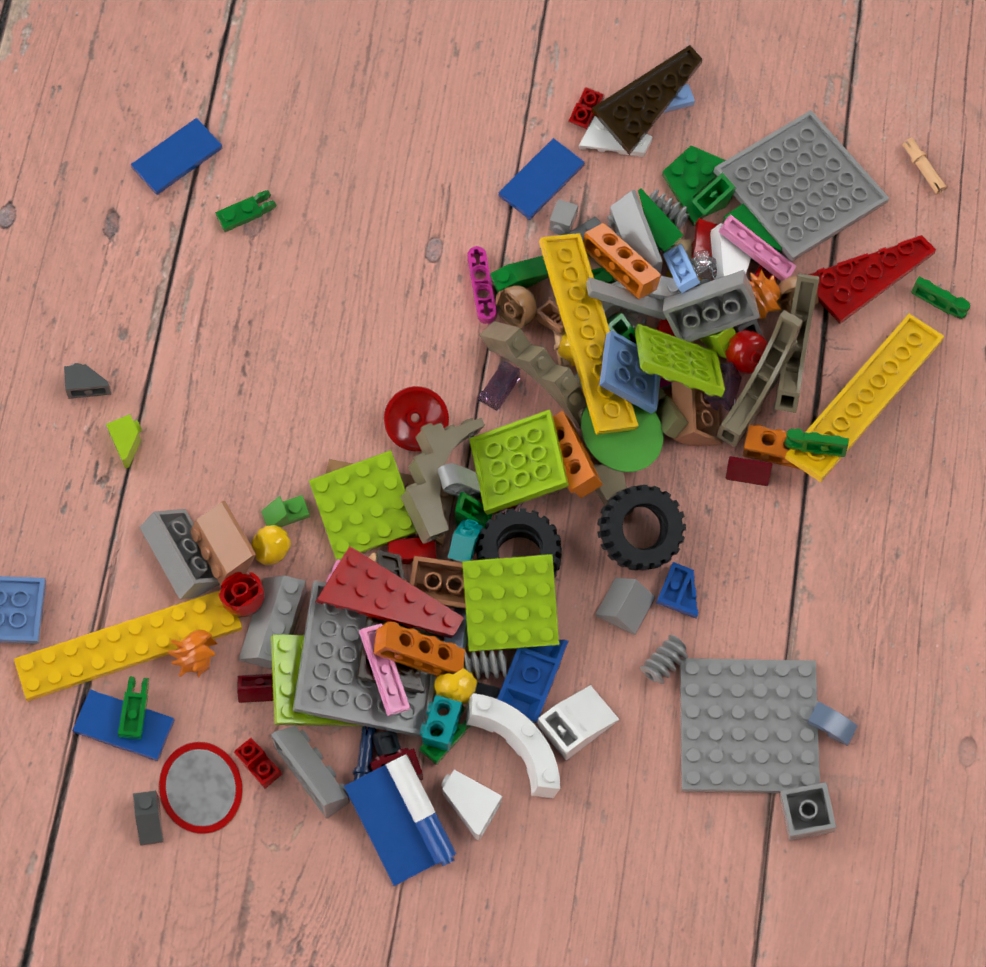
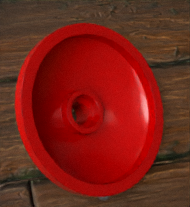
[384,386,449,452]

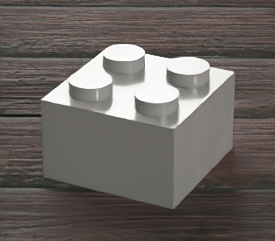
[780,782,836,841]

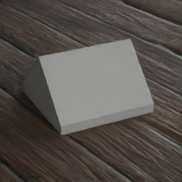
[595,577,655,635]

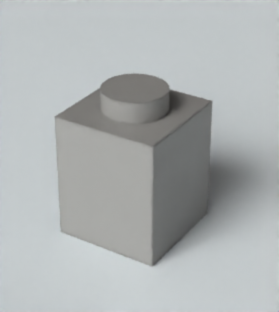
[549,199,578,235]

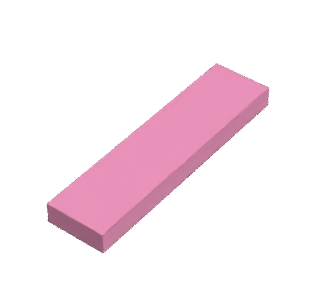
[718,214,796,281]
[359,624,411,716]

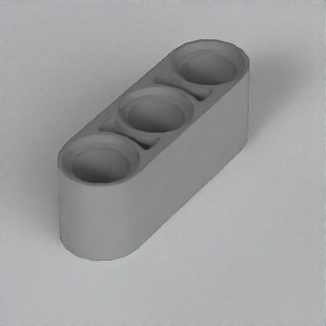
[438,463,481,500]

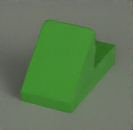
[261,495,310,527]

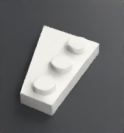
[579,116,653,157]

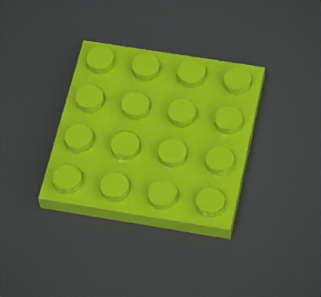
[635,324,725,397]
[469,409,569,515]
[309,450,417,560]
[462,554,560,651]
[271,634,363,727]

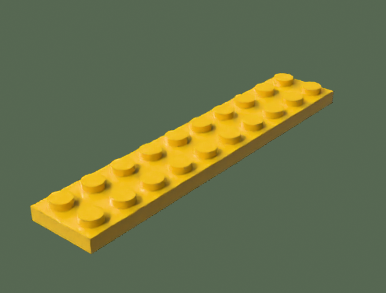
[539,233,638,435]
[785,313,944,482]
[14,590,243,702]

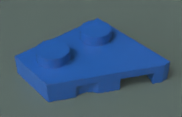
[657,562,698,619]

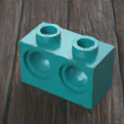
[448,519,483,562]
[419,695,462,751]

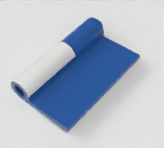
[344,754,457,886]

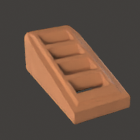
[536,300,565,334]

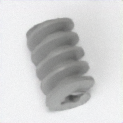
[649,189,689,230]
[640,635,688,684]
[463,650,506,679]

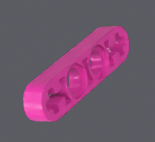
[468,246,496,324]

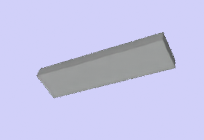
[586,277,666,320]

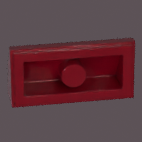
[725,456,773,486]
[237,674,274,703]

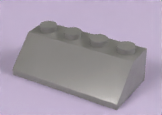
[607,190,662,274]
[663,270,760,342]
[140,509,220,599]
[238,575,307,669]
[271,726,349,819]

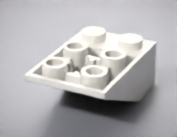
[538,685,619,761]

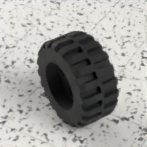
[597,485,686,571]
[477,508,562,578]

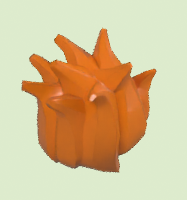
[749,270,781,319]
[168,629,218,678]

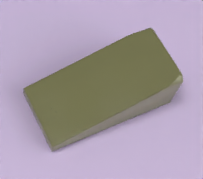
[655,396,688,439]

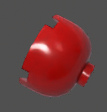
[726,330,768,374]
[218,572,265,617]

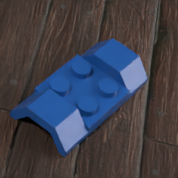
[498,639,569,723]

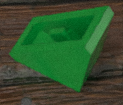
[692,172,736,216]
[455,492,493,529]

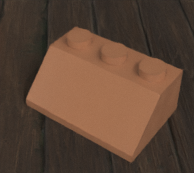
[672,381,722,446]
[190,501,256,585]
[410,556,466,609]

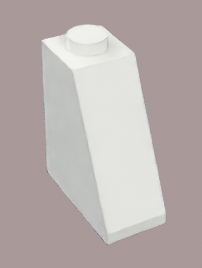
[710,223,751,280]
[441,770,502,841]

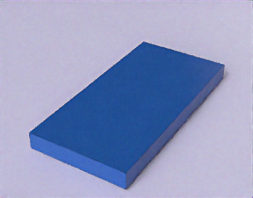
[131,117,223,195]
[499,138,585,220]
[73,689,175,761]

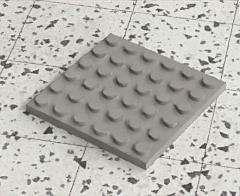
[713,110,889,262]
[293,580,441,737]
[680,658,820,793]

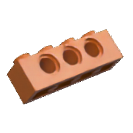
[583,223,661,300]
[553,411,603,498]
[742,424,800,469]
[373,622,465,676]

